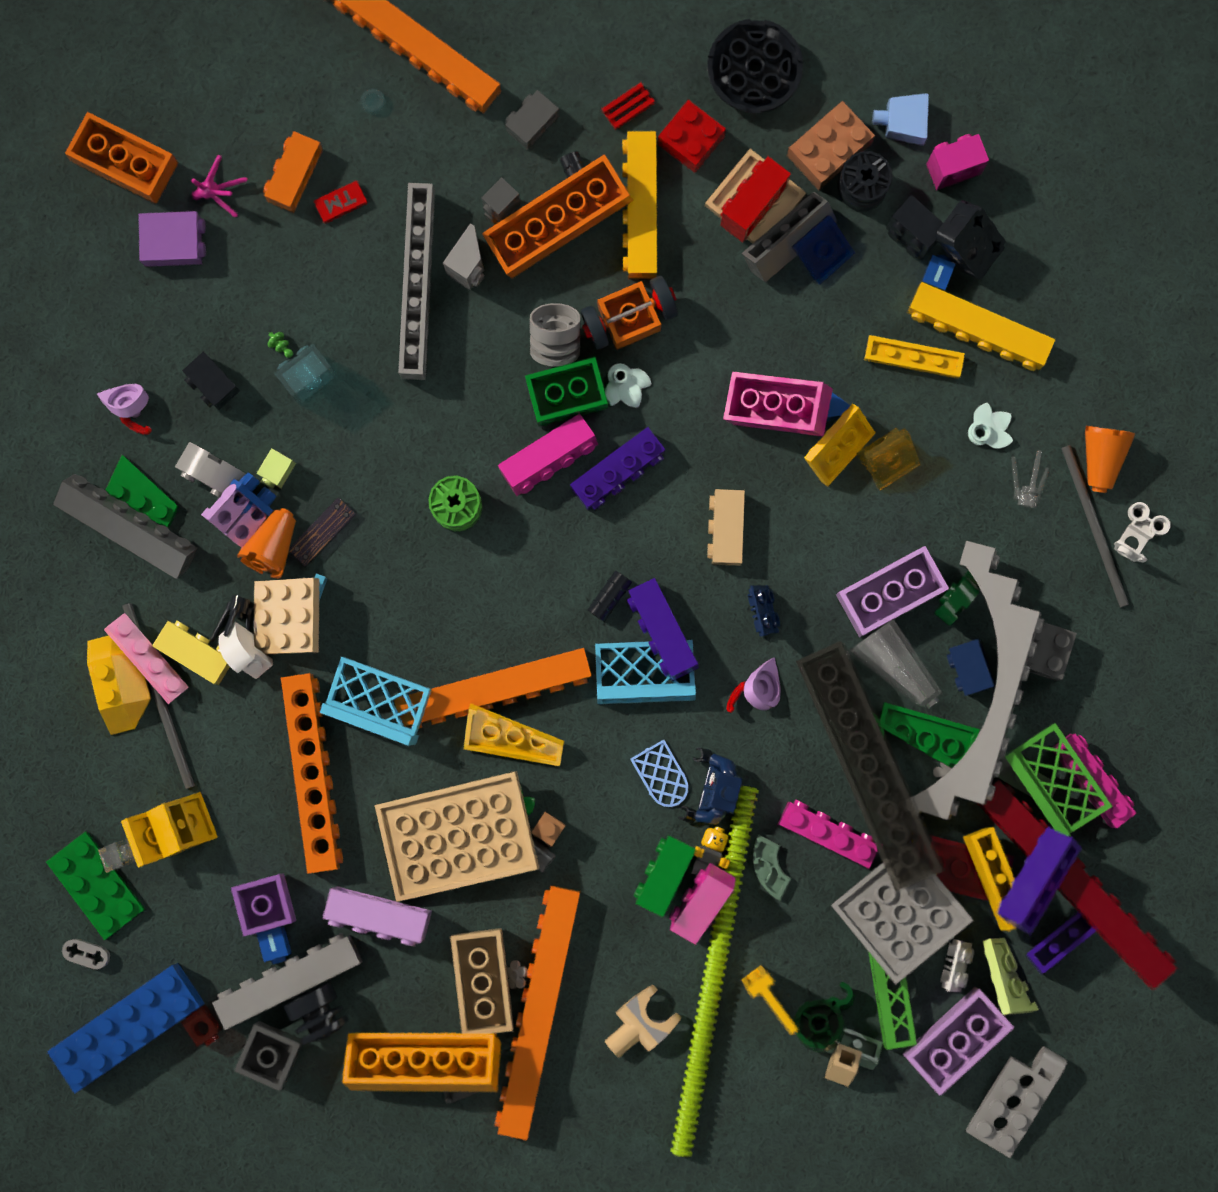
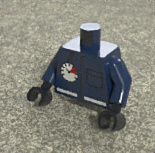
[678,748,742,824]

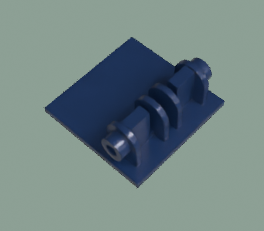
[747,585,780,637]

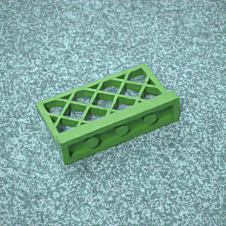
[1005,723,1112,836]

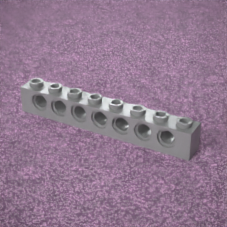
[398,183,435,380]

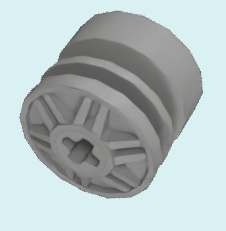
[530,303,580,366]

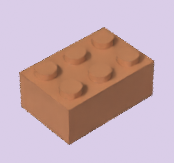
[787,101,875,190]

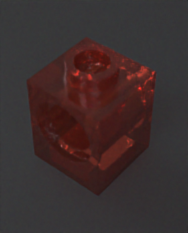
[181,1005,223,1047]

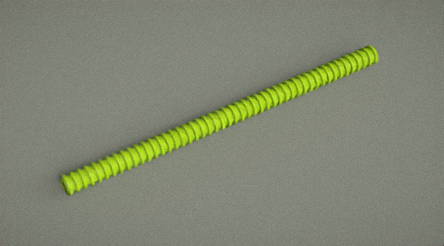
[670,785,759,1157]

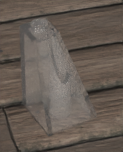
[848,619,942,708]

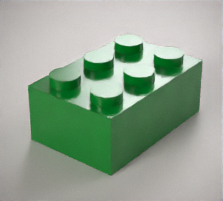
[525,357,608,427]
[634,835,696,917]

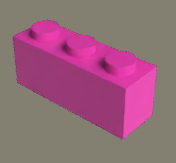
[669,863,736,945]

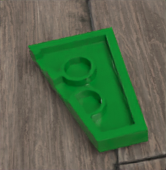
[106,455,179,528]

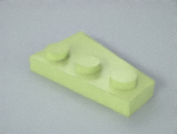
[983,938,1039,1015]

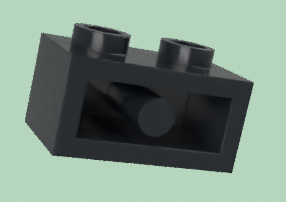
[182,351,240,410]

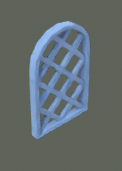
[630,740,688,807]

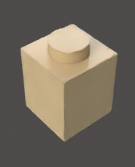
[825,1043,862,1087]

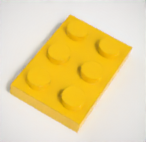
[804,403,875,486]

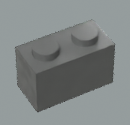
[505,90,560,150]
[481,177,521,225]

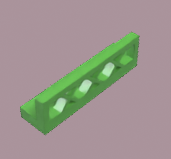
[868,951,917,1050]

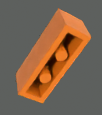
[263,131,323,213]

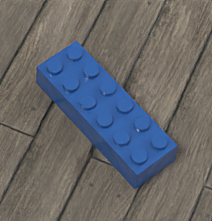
[47,963,205,1094]

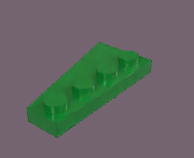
[877,702,980,769]

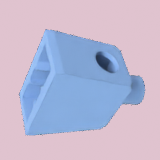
[872,94,929,145]

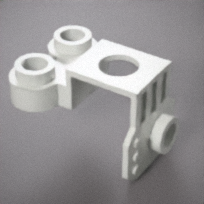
[1114,502,1170,563]

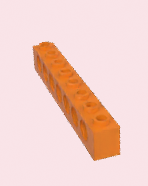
[281,673,343,874]

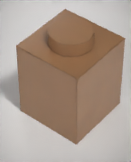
[531,812,566,846]

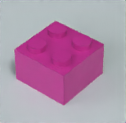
[927,134,989,190]

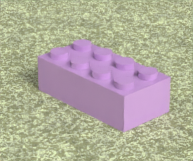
[836,546,949,637]
[323,886,432,946]
[902,987,1014,1095]

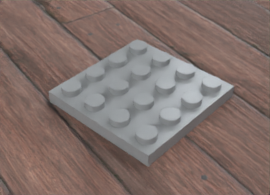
[831,843,973,984]

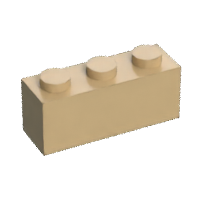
[707,489,745,566]

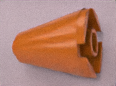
[1085,426,1135,493]
[237,508,296,579]

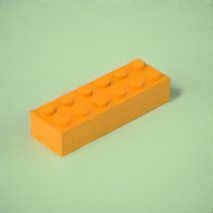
[343,1033,501,1092]

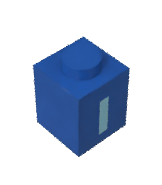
[922,255,955,291]
[256,925,292,965]

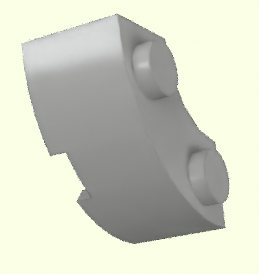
[175,442,246,498]

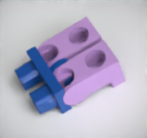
[201,473,276,548]

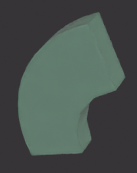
[753,835,791,901]

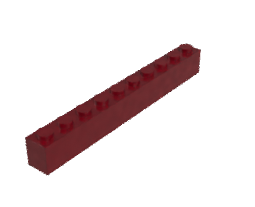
[976,781,1177,991]

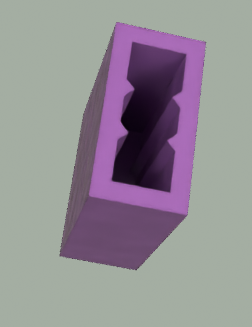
[139,211,206,266]

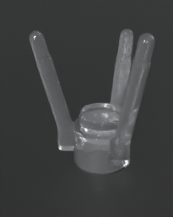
[1011,450,1050,508]

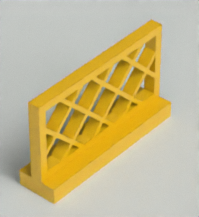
[741,965,797,1035]

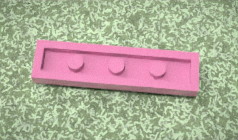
[104,613,189,704]

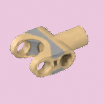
[605,985,681,1058]

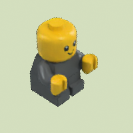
[686,826,730,876]

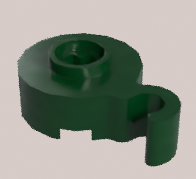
[934,570,980,626]
[794,982,855,1052]

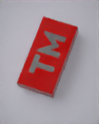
[314,180,368,224]

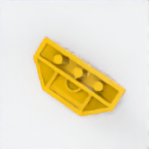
[87,635,151,735]

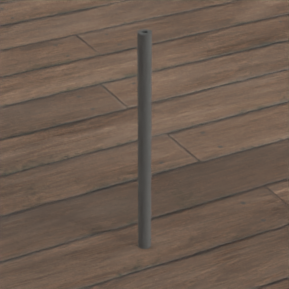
[1061,445,1129,607]

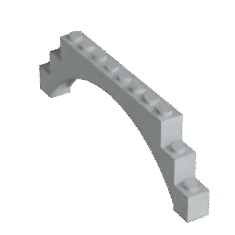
[883,541,1044,834]

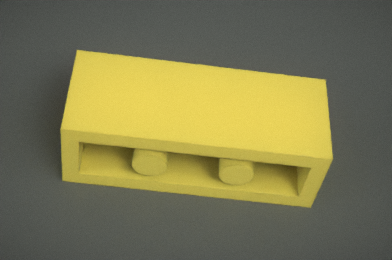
[152,620,230,685]

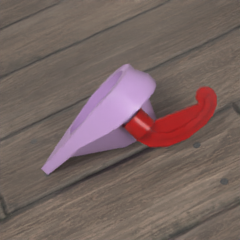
[97,384,152,435]
[727,657,781,713]

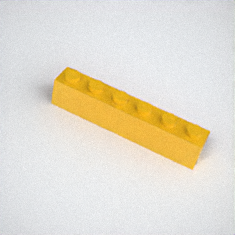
[622,131,657,278]
[907,282,1055,371]

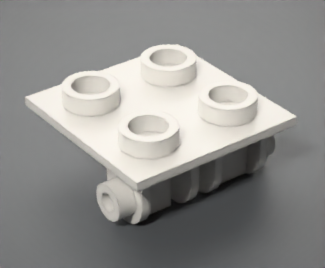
[940,939,974,992]

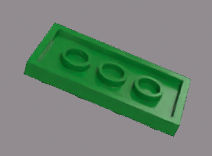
[46,831,145,940]

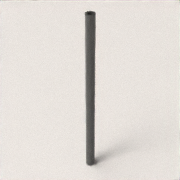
[122,603,195,789]

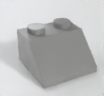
[443,223,484,290]

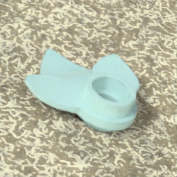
[605,363,651,408]
[968,403,1013,449]

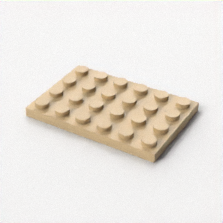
[375,771,539,902]

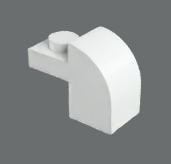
[219,622,273,679]

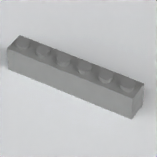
[212,934,363,1030]

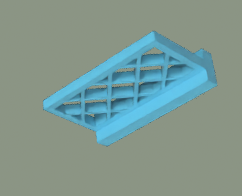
[595,640,696,704]
[320,657,432,746]

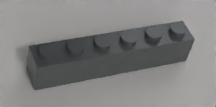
[53,474,197,579]

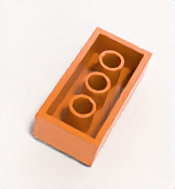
[65,112,178,204]

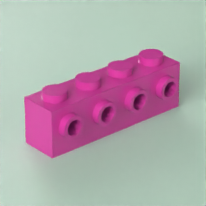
[498,413,598,496]
[1052,734,1136,828]
[778,800,880,868]

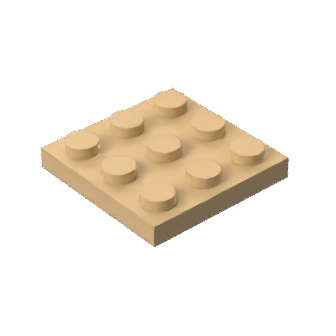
[705,149,806,244]
[254,578,319,654]

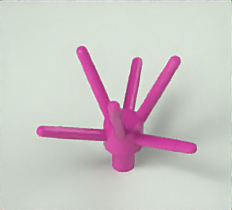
[191,155,248,217]

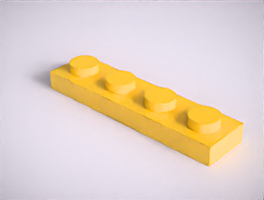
[864,335,965,379]

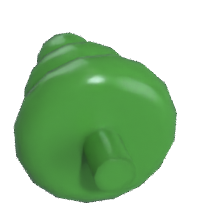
[267,332,293,358]

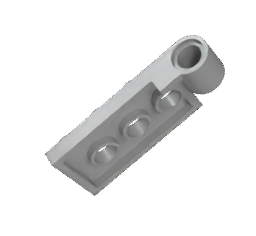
[966,1047,1067,1158]

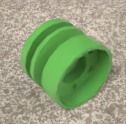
[428,476,482,531]

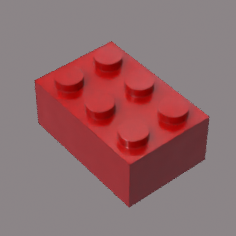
[720,156,791,243]

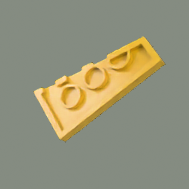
[464,703,564,766]

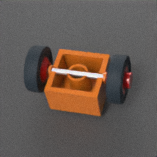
[581,276,678,350]

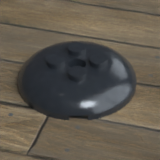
[707,19,803,113]

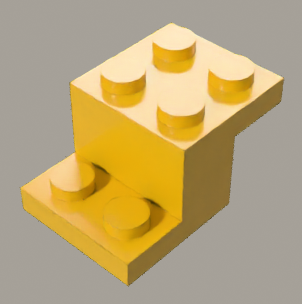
[121,792,218,868]

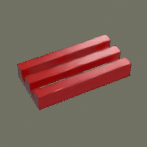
[602,83,655,130]

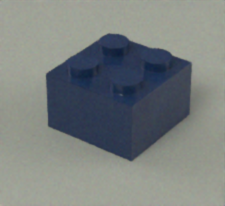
[947,639,996,696]

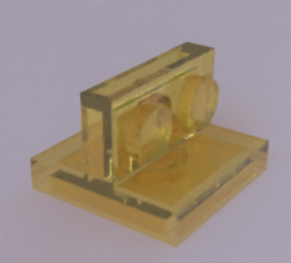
[856,428,921,490]

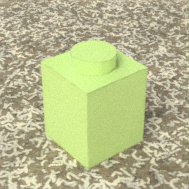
[257,448,296,489]

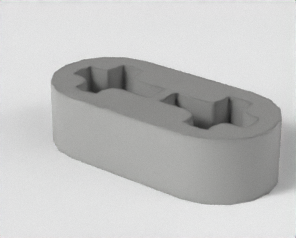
[62,939,110,969]

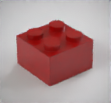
[658,99,726,173]

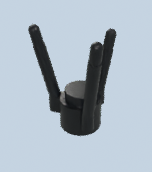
[210,595,254,642]

